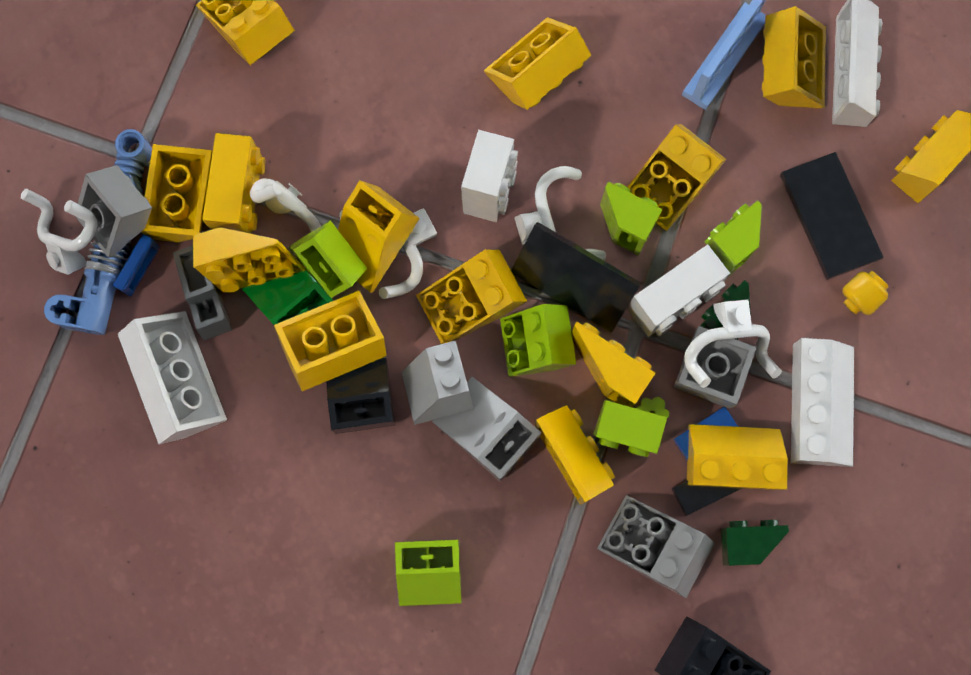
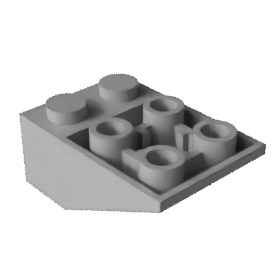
[432,377,541,482]
[597,495,715,598]

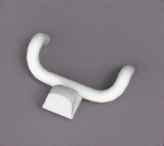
[514,166,606,260]
[250,178,321,232]
[21,189,98,275]
[339,208,437,299]
[684,300,782,388]

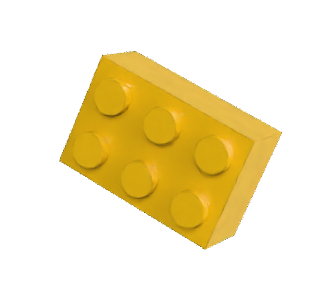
[202,133,266,234]

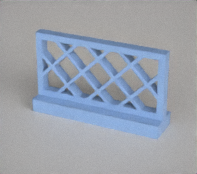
[682,0,766,110]

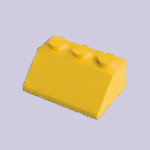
[762,6,826,108]
[484,17,592,110]
[891,110,971,203]
[141,144,213,242]
[274,291,387,392]
[534,405,615,505]
[687,424,788,490]

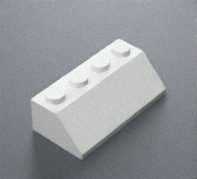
[832,0,883,127]
[118,311,227,444]
[791,338,854,467]

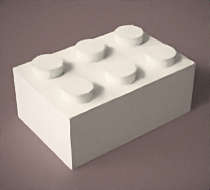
[461,129,518,222]
[627,244,730,337]

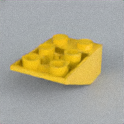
[196,0,295,66]
[628,124,727,231]
[338,180,420,293]
[193,227,305,293]
[416,249,527,344]
[572,322,655,407]

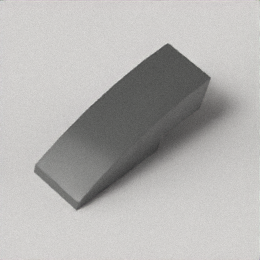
[173,245,232,341]

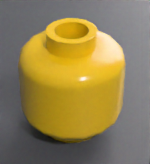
[842,271,889,315]

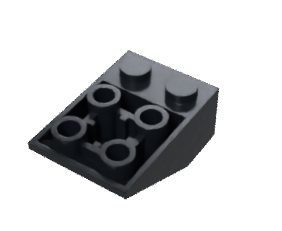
[326,340,396,434]
[654,616,771,675]

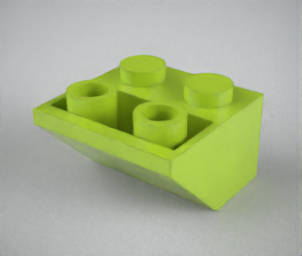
[600,182,662,256]
[704,201,762,275]
[288,220,367,298]
[500,304,576,377]
[593,400,667,458]
[395,540,462,606]

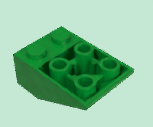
[242,270,333,325]

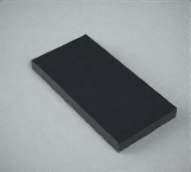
[780,152,884,280]
[511,222,641,333]

